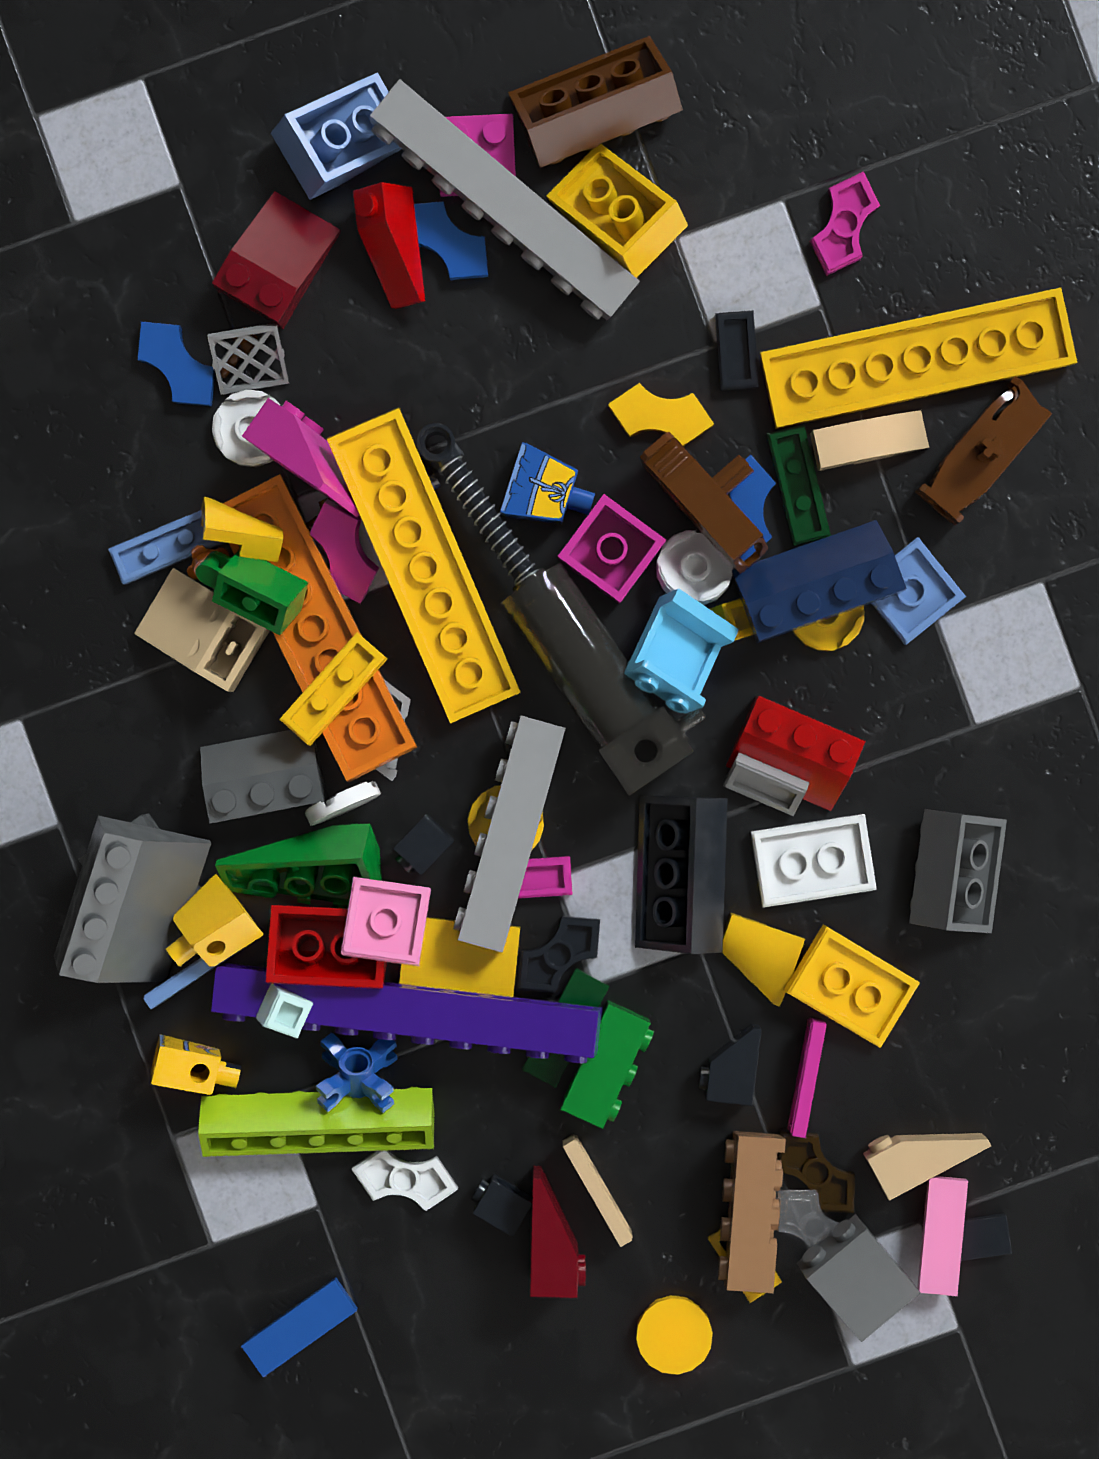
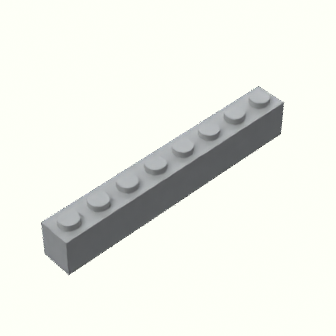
[370,79,640,320]

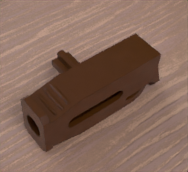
[915,376,1052,525]
[640,432,769,573]

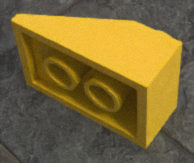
[546,143,688,278]

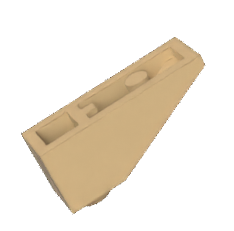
[863,1133,991,1200]

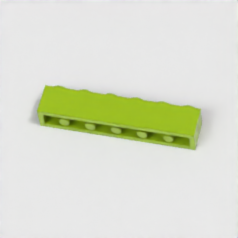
[198,1087,434,1157]

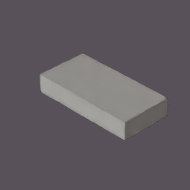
[723,752,809,816]

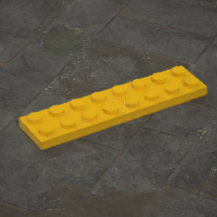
[759,288,1077,429]
[326,408,521,723]

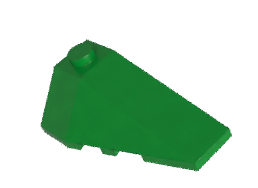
[215,823,382,909]

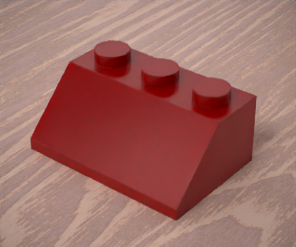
[726,696,866,811]
[266,905,387,989]

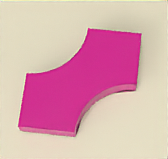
[810,171,880,276]
[310,499,379,603]

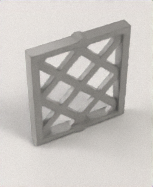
[208,323,289,395]

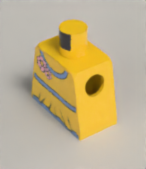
[150,1034,241,1095]

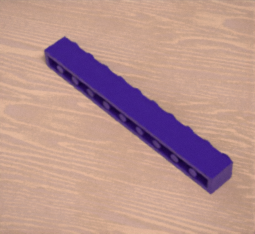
[211,963,602,1063]

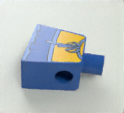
[500,442,595,524]

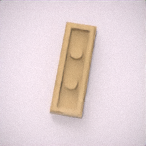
[562,1134,633,1247]

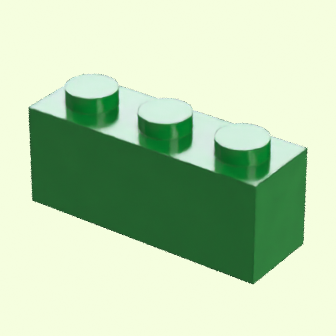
[561,1000,654,1129]

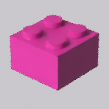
[558,494,666,604]

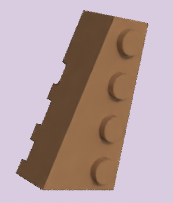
[718,1131,786,1293]

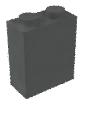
[797,1214,921,1342]

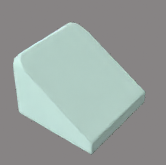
[256,984,313,1038]

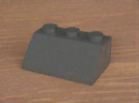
[200,730,328,823]
[909,809,1007,933]

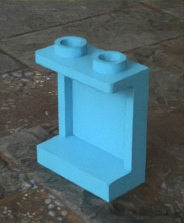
[624,588,739,714]

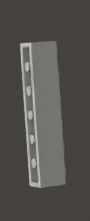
[453,716,566,953]

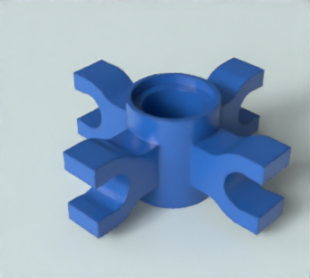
[316,1033,397,1113]

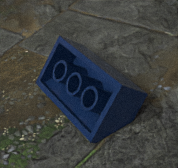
[731,520,907,643]

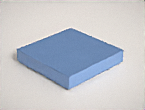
[871,537,966,645]

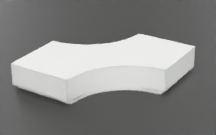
[352,1150,458,1211]

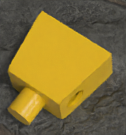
[166,874,264,967]

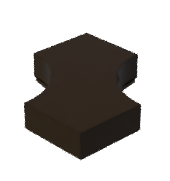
[778,1131,855,1213]

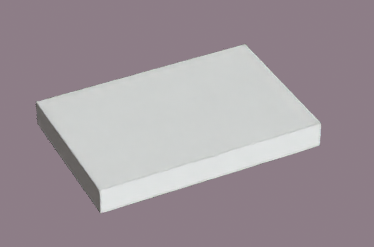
[750,814,877,908]

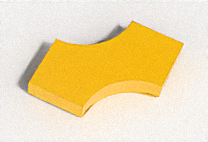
[608,383,714,446]

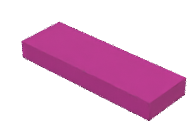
[787,1017,827,1138]

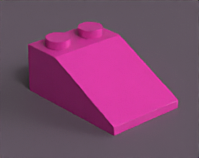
[242,398,359,517]

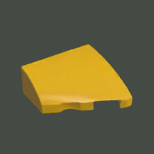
[201,497,283,562]
[722,913,805,1007]

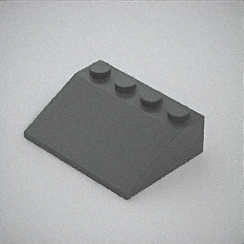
[54,815,211,983]

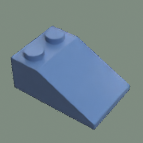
[271,73,402,200]

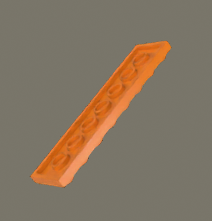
[223,474,417,782]

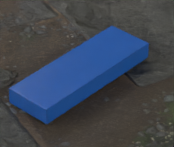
[241,1277,358,1377]

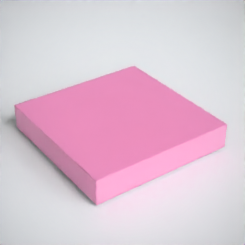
[341,877,431,966]

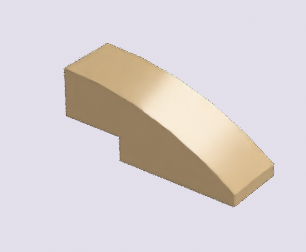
[810,410,929,471]

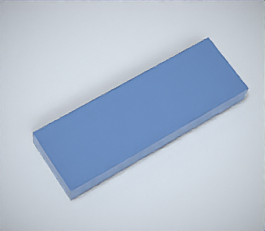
[108,510,225,585]
[143,943,252,1009]

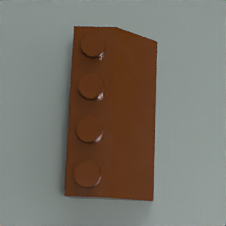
[508,36,683,168]

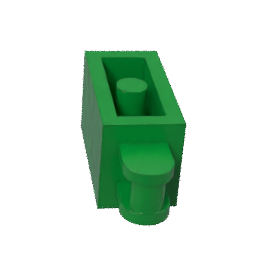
[195,550,309,635]

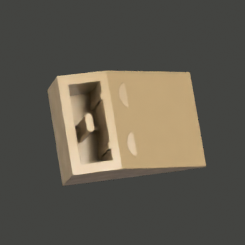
[134,568,270,692]

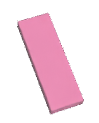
[917,1176,968,1296]

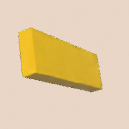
[279,632,387,746]

